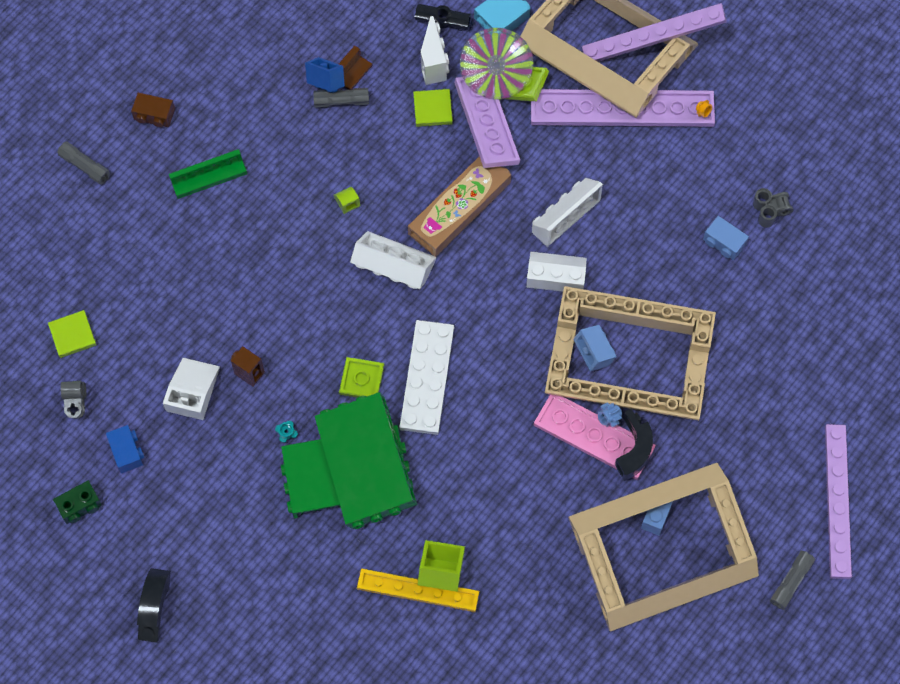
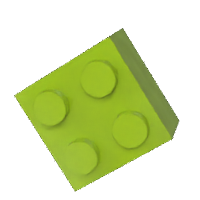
[418,540,465,592]

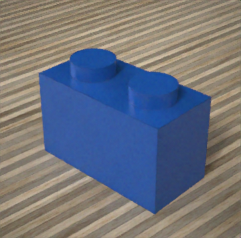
[305,57,345,92]
[106,425,145,474]

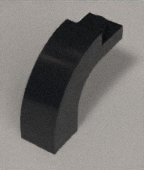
[615,408,653,481]
[137,568,171,643]

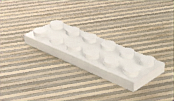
[400,320,454,435]

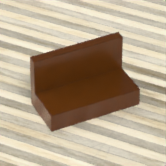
[339,45,373,90]

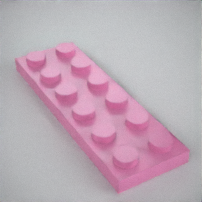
[534,394,656,480]

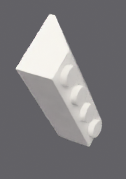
[532,178,603,247]
[350,231,436,289]

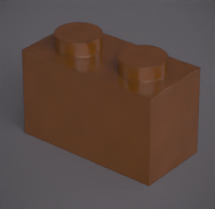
[131,93,175,127]
[231,346,265,387]

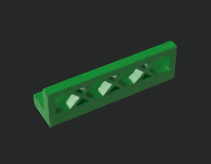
[169,149,247,199]

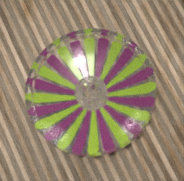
[460,28,533,99]

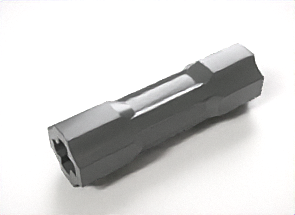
[313,88,369,107]
[57,141,110,185]
[770,550,816,610]

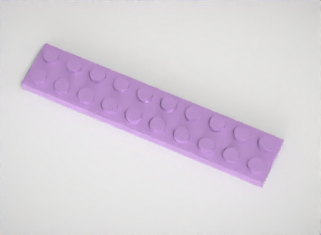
[531,89,715,127]

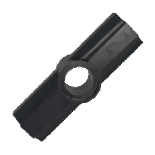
[415,4,471,30]

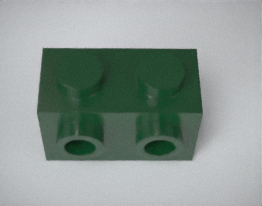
[53,480,102,524]

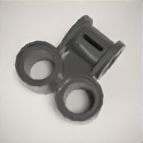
[753,188,794,228]
[61,381,87,419]

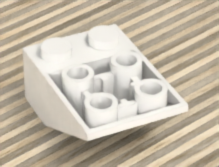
[421,16,449,85]
[163,358,220,420]

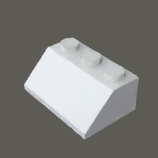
[526,252,587,291]

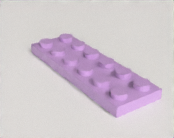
[454,75,520,168]

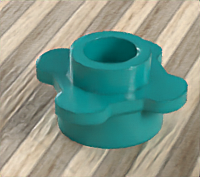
[275,421,298,443]

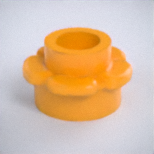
[696,100,712,118]

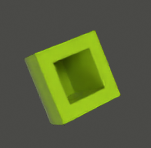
[334,187,360,214]

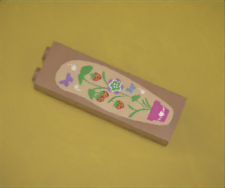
[408,156,511,257]

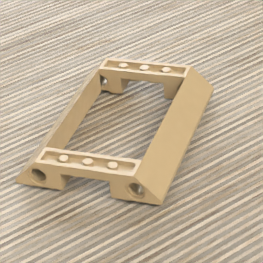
[519,0,698,118]
[545,286,716,421]
[568,463,759,631]

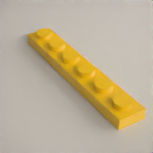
[357,569,479,612]

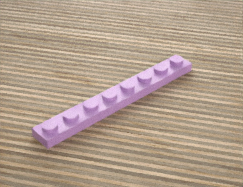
[582,3,727,62]
[825,424,852,579]

